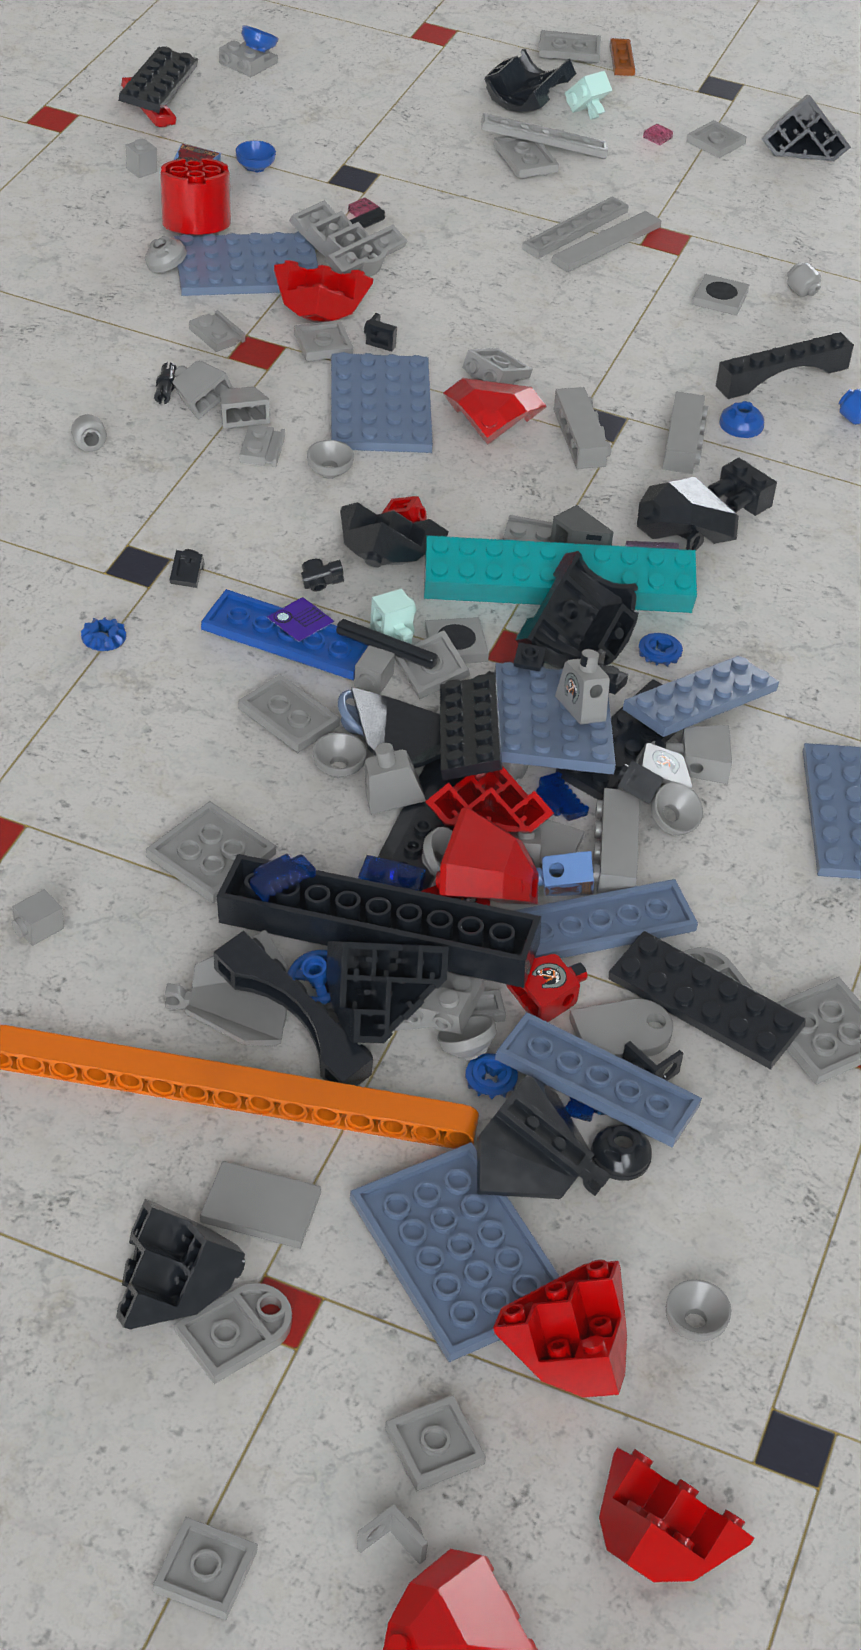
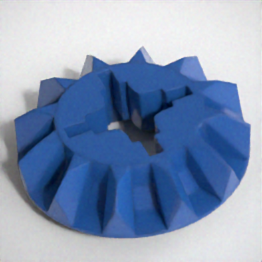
[81,617,126,651]
[638,633,683,667]
[465,1053,518,1100]

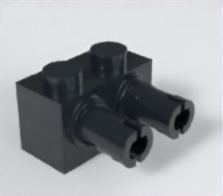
[707,457,777,516]

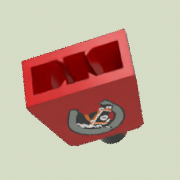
[506,954,588,1022]

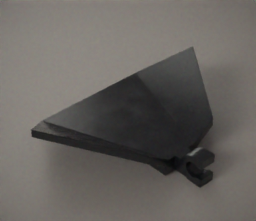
[351,687,441,768]
[477,1076,611,1199]

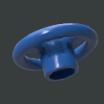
[287,950,331,1005]

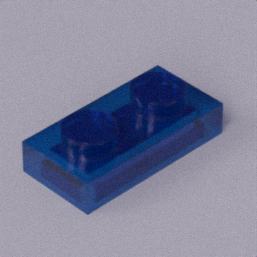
[358,855,426,891]

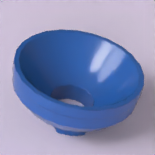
[241,25,279,52]
[236,140,276,172]
[719,401,765,438]

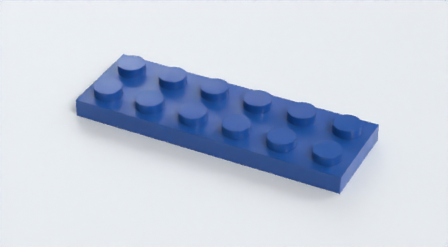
[201,589,368,680]

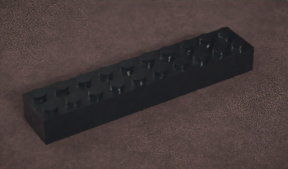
[217,854,541,988]

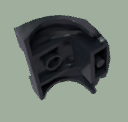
[485,49,577,112]
[515,551,639,669]

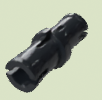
[154,362,177,404]

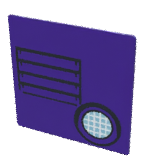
[267,597,334,642]

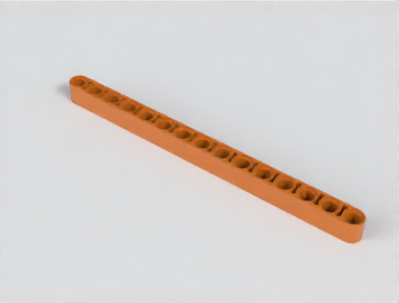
[0,1025,479,1149]

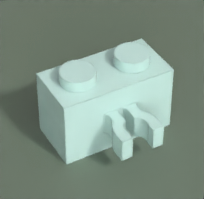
[565,71,612,120]
[370,588,416,644]

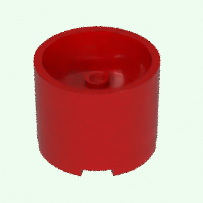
[160,158,231,235]

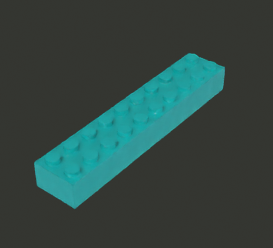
[424,536,697,613]

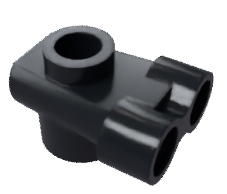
[301,558,344,592]

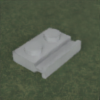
[189,310,245,352]
[240,425,285,467]
[503,515,553,542]

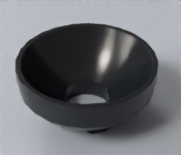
[591,1125,652,1181]

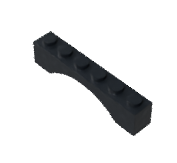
[715,332,854,399]
[214,930,373,1086]

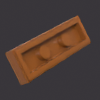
[610,38,635,76]

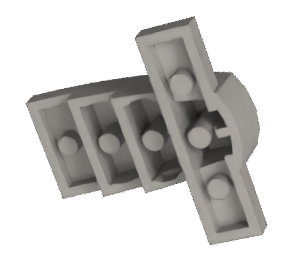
[289,200,408,277]

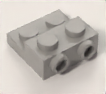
[219,41,278,78]
[462,348,533,384]
[404,972,485,1034]

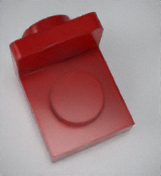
[381,496,427,523]

